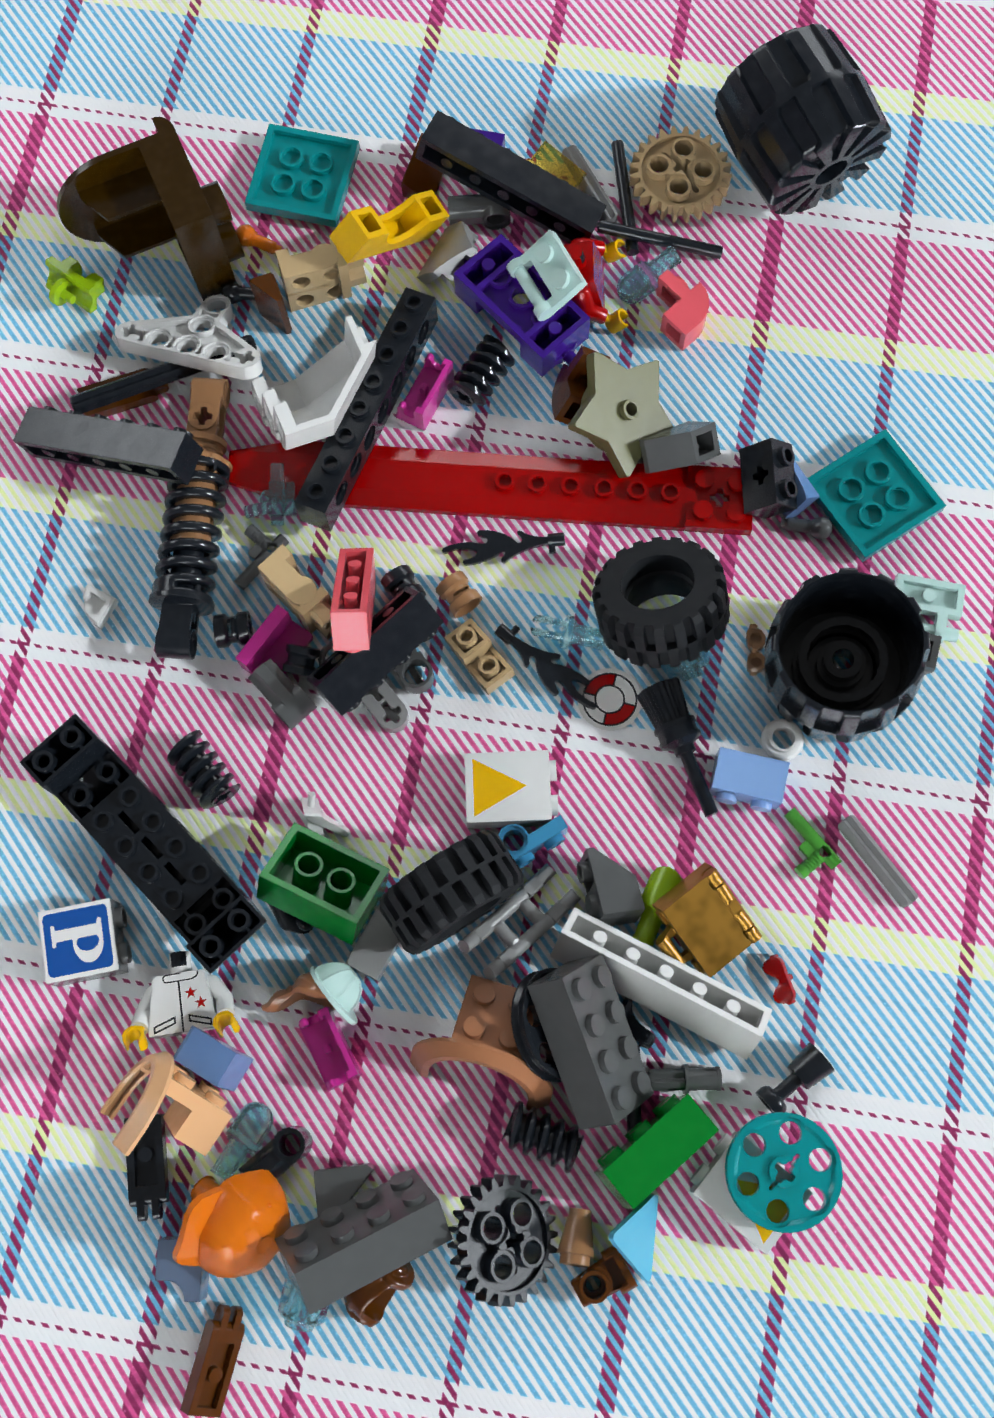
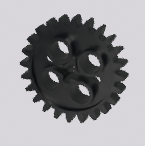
[447,1174,558,1307]

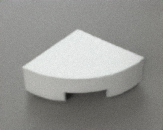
[83,584,119,630]

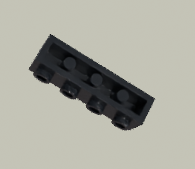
[306,586,444,716]

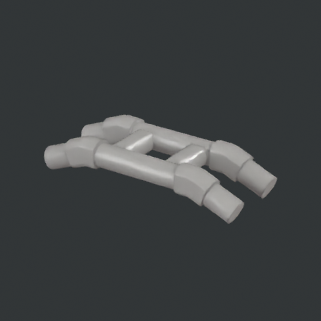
[458,863,581,980]

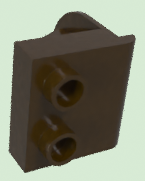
[57,117,245,301]

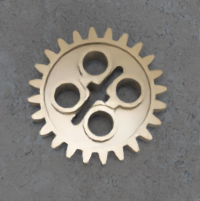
[629,126,732,223]

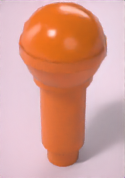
[236,224,282,254]

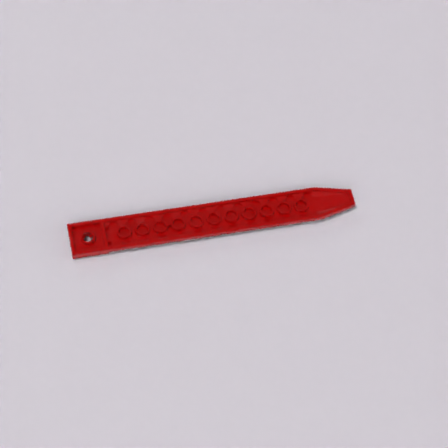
[228,441,752,536]

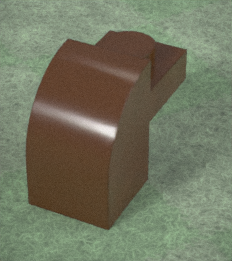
[552,346,611,425]

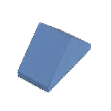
[173,1025,254,1092]

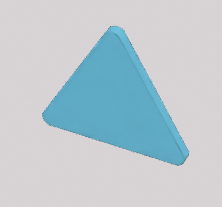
[609,1194,658,1282]

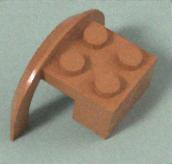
[410,975,553,1110]

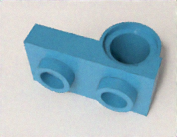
[498,815,568,869]

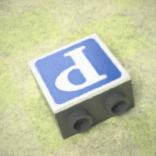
[37,898,132,987]

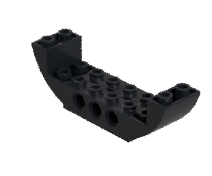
[20,713,267,974]

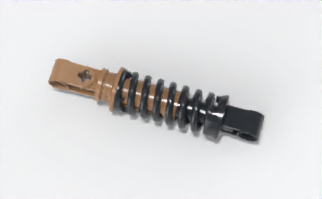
[148,377,233,660]

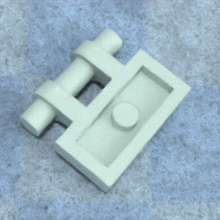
[894,573,966,643]

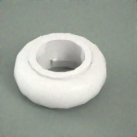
[761,718,804,761]

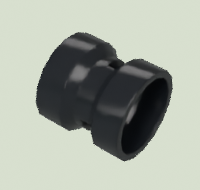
[380,565,426,599]
[213,611,253,648]

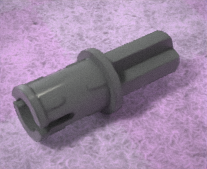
[647,1064,722,1094]

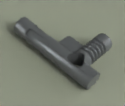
[234,524,289,590]

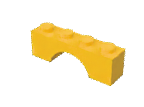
[329,190,450,264]

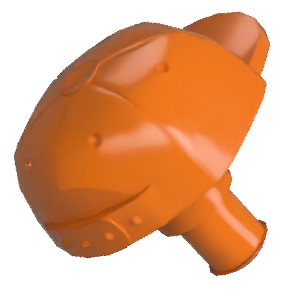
[172,1169,291,1278]

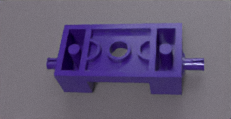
[454,234,590,377]

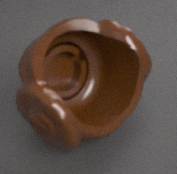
[343,1262,415,1327]

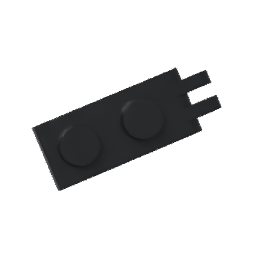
[124,1114,169,1222]

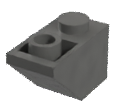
[639,421,721,473]
[577,848,645,926]

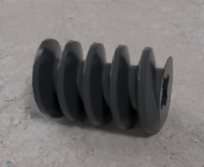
[447,334,515,407]
[167,730,241,809]
[501,1101,584,1173]

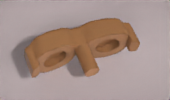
[746,624,766,676]

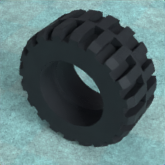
[592,537,730,668]
[379,829,524,955]

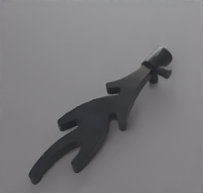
[442,530,565,566]
[494,623,597,710]

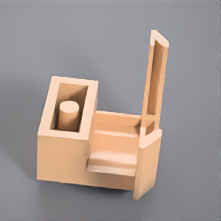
[100,1051,232,1157]

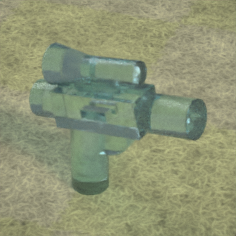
[244,463,298,526]

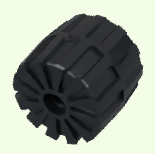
[715,24,891,215]
[764,568,930,743]

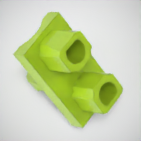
[45,256,105,314]

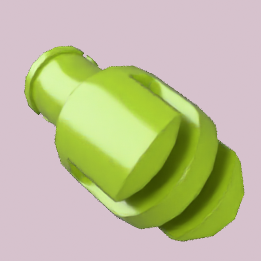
[632,866,683,946]

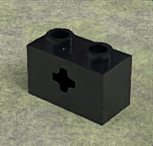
[739,438,798,519]

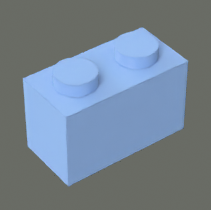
[709,747,790,812]

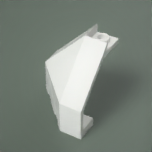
[251,315,377,450]

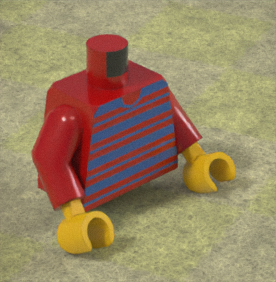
[564,237,628,334]

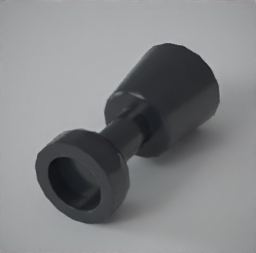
[755,1043,834,1113]

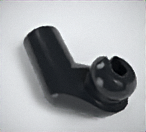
[268,904,314,934]

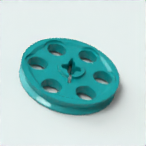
[725,1112,843,1233]

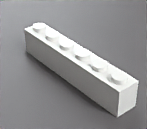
[550,907,772,1060]

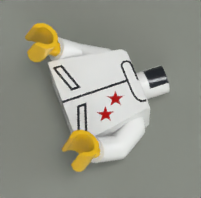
[122,951,240,1051]

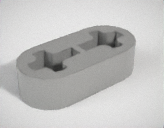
[361,681,409,733]

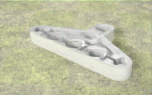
[114,295,263,380]

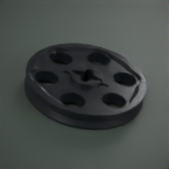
[511,968,562,1083]

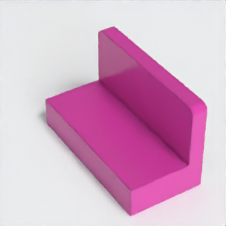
[235,604,313,674]

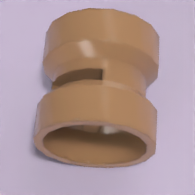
[435,571,482,618]

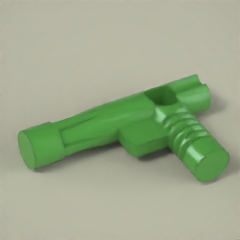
[784,807,842,879]

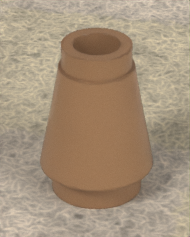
[557,1208,594,1268]

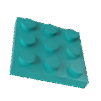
[245,123,360,228]
[807,429,946,563]

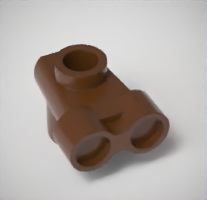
[570,1245,638,1307]

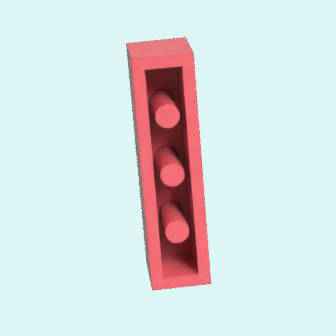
[330,548,376,653]

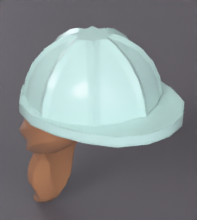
[261,962,362,1025]

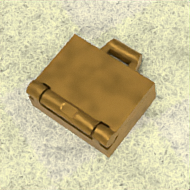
[652,862,762,977]

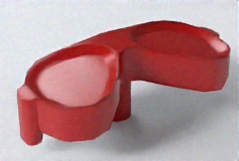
[762,954,796,1005]

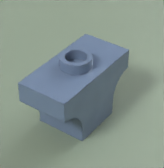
[155,1236,209,1302]

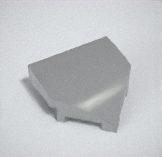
[417,221,479,286]

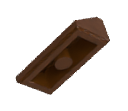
[401,133,444,198]
[249,272,292,334]

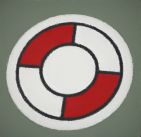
[577,668,641,731]

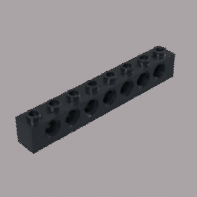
[294,287,438,532]

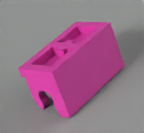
[396,353,454,431]
[298,1006,362,1091]

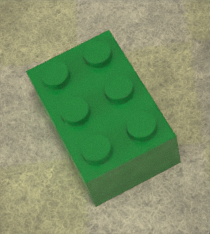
[256,822,390,945]
[594,1094,719,1210]

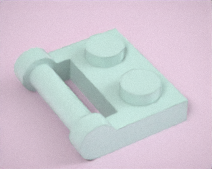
[506,230,588,321]

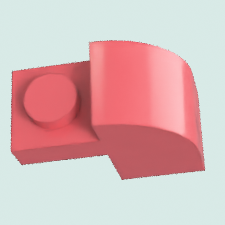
[656,269,709,351]

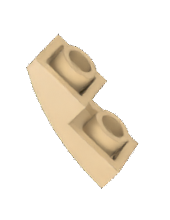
[444,618,515,695]

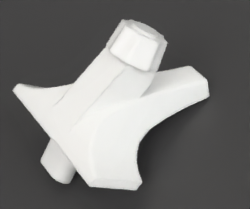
[301,792,351,837]

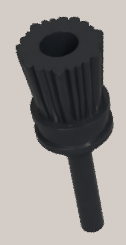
[636,677,718,817]

